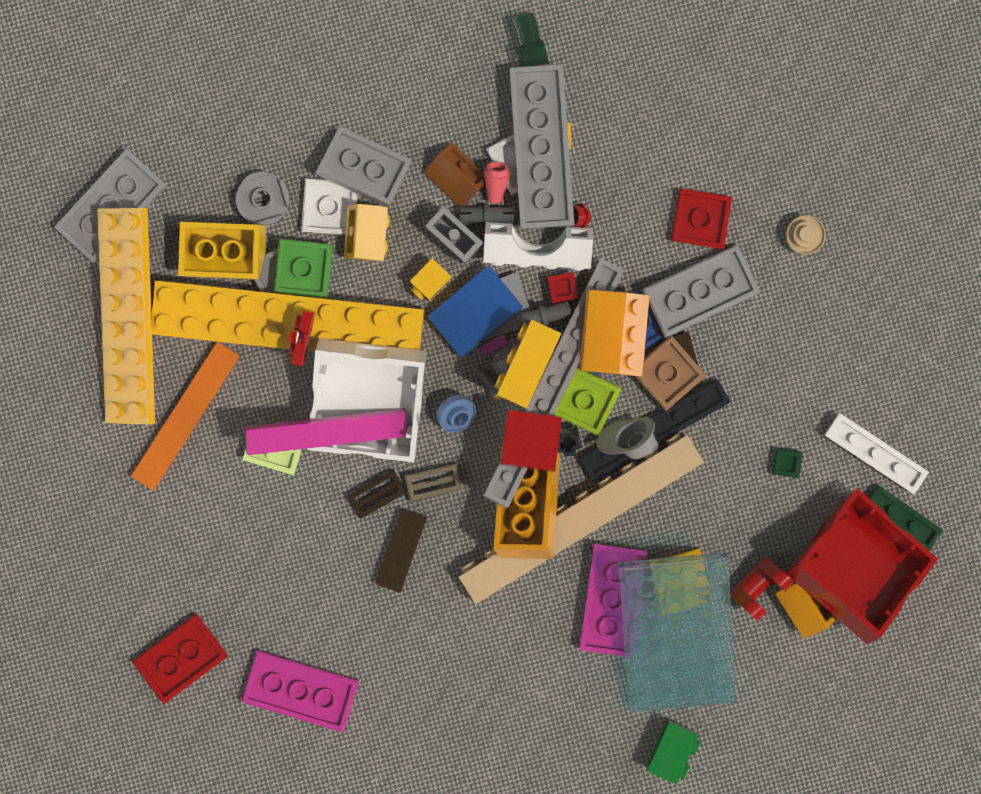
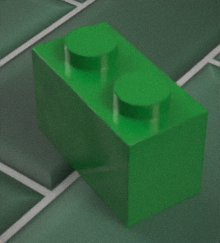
[646,719,700,785]

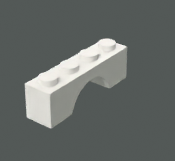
[483,222,593,271]

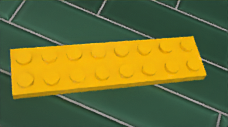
[97,208,155,425]

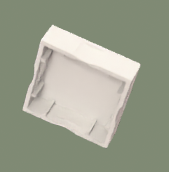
[307,338,427,462]

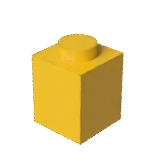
[410,258,452,301]

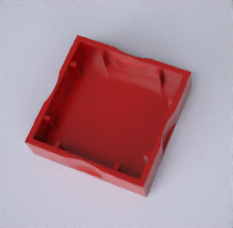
[786,488,938,644]

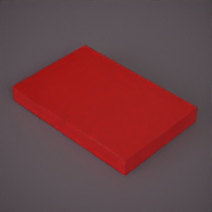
[132,613,229,704]

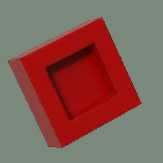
[547,272,579,304]

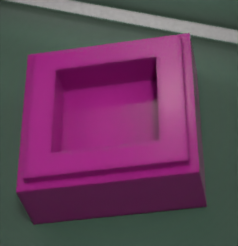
[480,335,508,357]

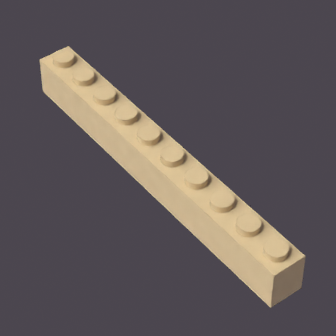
[459,433,704,604]

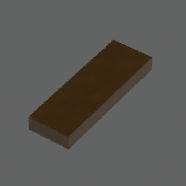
[376,508,427,593]

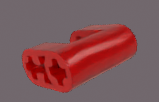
[729,555,794,621]

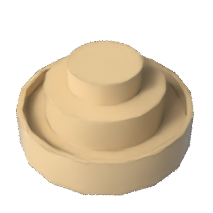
[785,215,826,255]

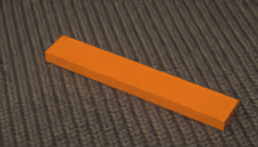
[131,342,241,491]

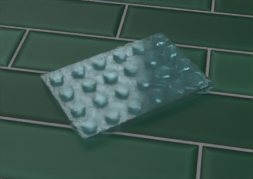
[618,552,736,713]

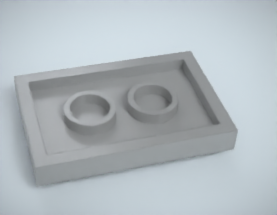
[316,126,412,208]

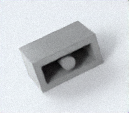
[425,206,483,264]

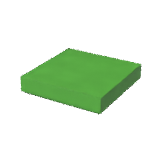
[274,239,333,298]

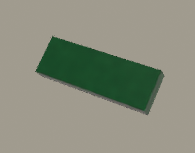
[868,485,944,551]

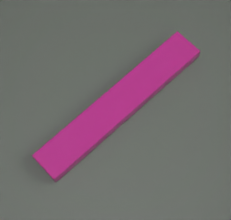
[245,409,407,455]

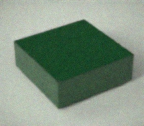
[772,448,803,478]

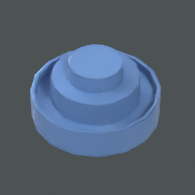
[436,394,476,433]

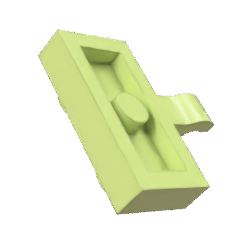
[242,422,302,475]

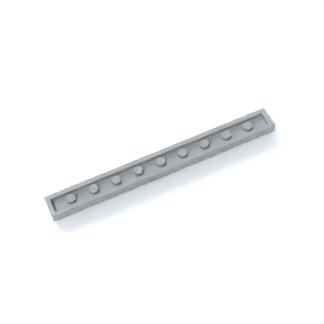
[483,258,625,509]

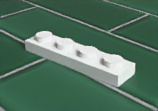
[824,413,929,495]

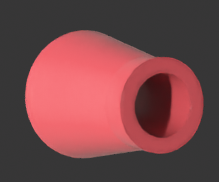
[484,162,510,204]

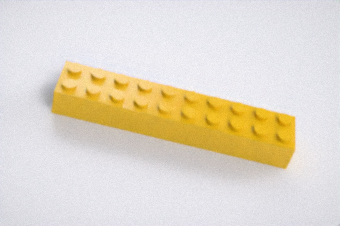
[151,280,425,352]

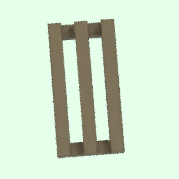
[405,463,463,501]

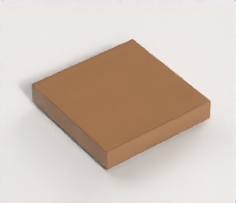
[636,335,707,411]

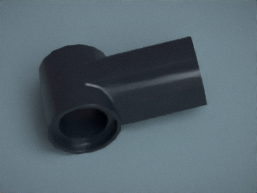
[558,425,581,457]

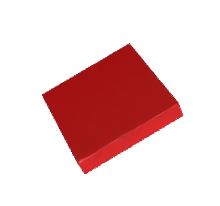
[671,188,733,250]
[500,410,562,472]

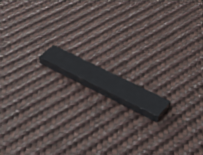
[579,379,731,481]

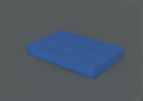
[427,265,524,358]

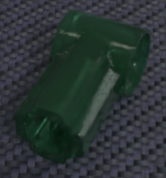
[511,12,549,67]

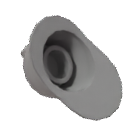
[597,417,658,459]

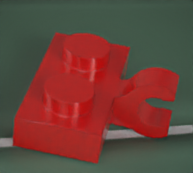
[287,310,316,366]

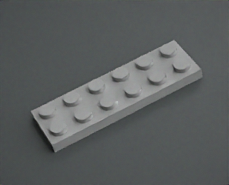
[509,64,574,230]

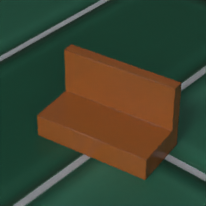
[424,142,486,207]

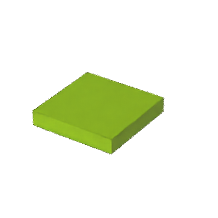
[554,366,622,436]

